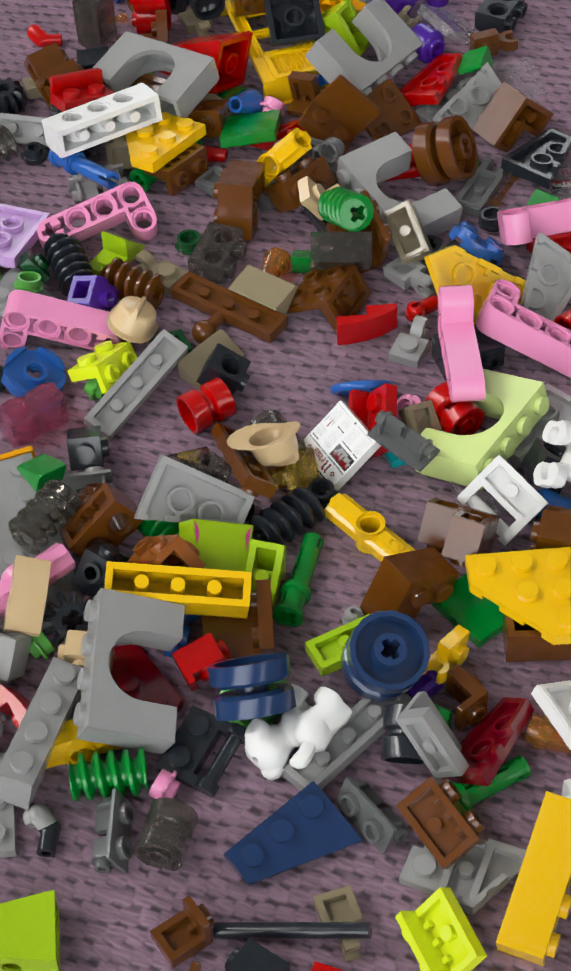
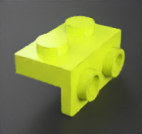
[67,341,138,394]
[395,887,487,971]

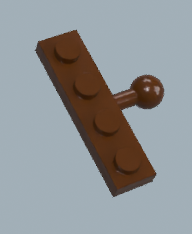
[171,271,288,344]
[210,422,296,499]

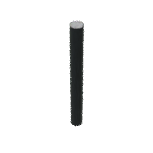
[213,922,372,939]

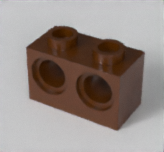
[60,482,143,557]

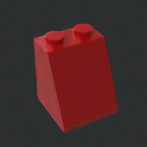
[161,31,253,94]

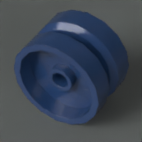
[341,610,430,702]
[208,652,297,721]

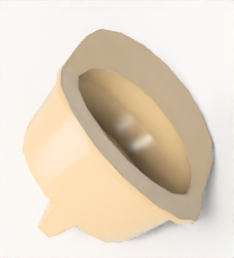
[106,296,158,344]
[227,421,301,467]

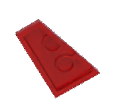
[399,53,462,106]

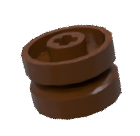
[412,115,478,187]

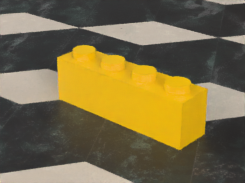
[104,561,252,619]
[496,791,571,966]

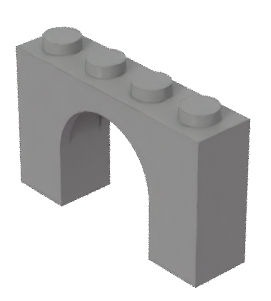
[305,0,423,96]
[93,31,220,118]
[336,132,463,245]
[73,588,185,754]

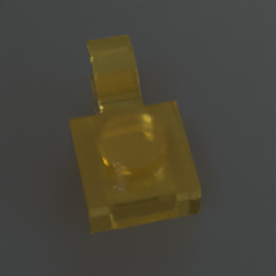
[272,447,319,490]

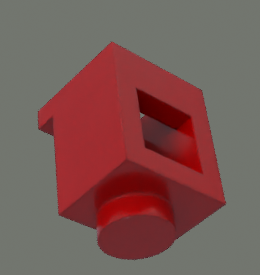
[172,633,232,691]

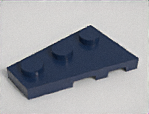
[223,780,363,886]

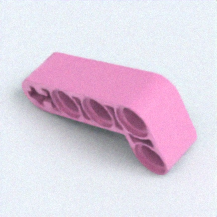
[37,182,158,248]
[497,198,571,245]
[476,279,571,378]
[438,285,485,402]
[0,290,123,351]

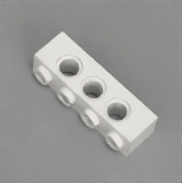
[41,83,163,159]

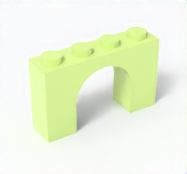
[415,369,549,490]

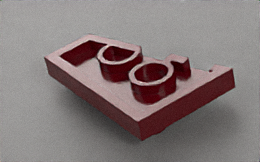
[111,644,184,713]
[441,697,534,786]

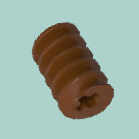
[99,257,164,310]

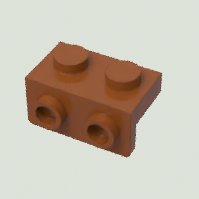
[128,535,206,568]

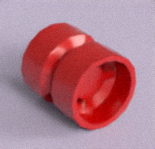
[176,378,236,434]
[425,382,484,435]

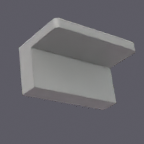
[396,691,469,778]

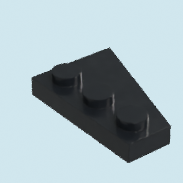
[501,128,571,190]

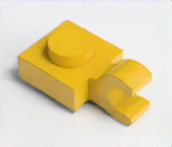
[423,625,470,685]

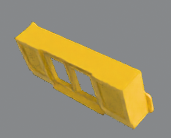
[221,0,327,105]

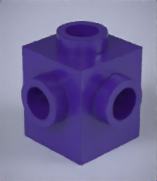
[67,275,119,312]

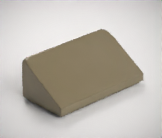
[382,199,434,264]
[229,264,298,314]
[178,329,245,390]

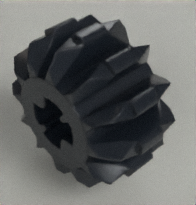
[0,77,27,115]
[42,590,91,646]

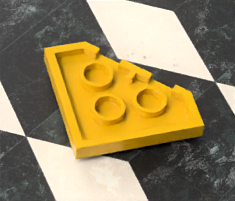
[125,112,206,173]
[424,245,526,324]
[465,547,571,645]

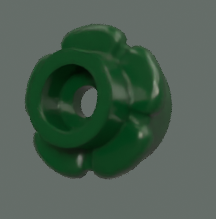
[175,229,204,255]

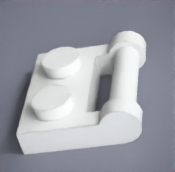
[457,455,548,546]

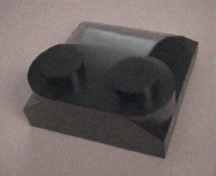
[263,0,325,47]

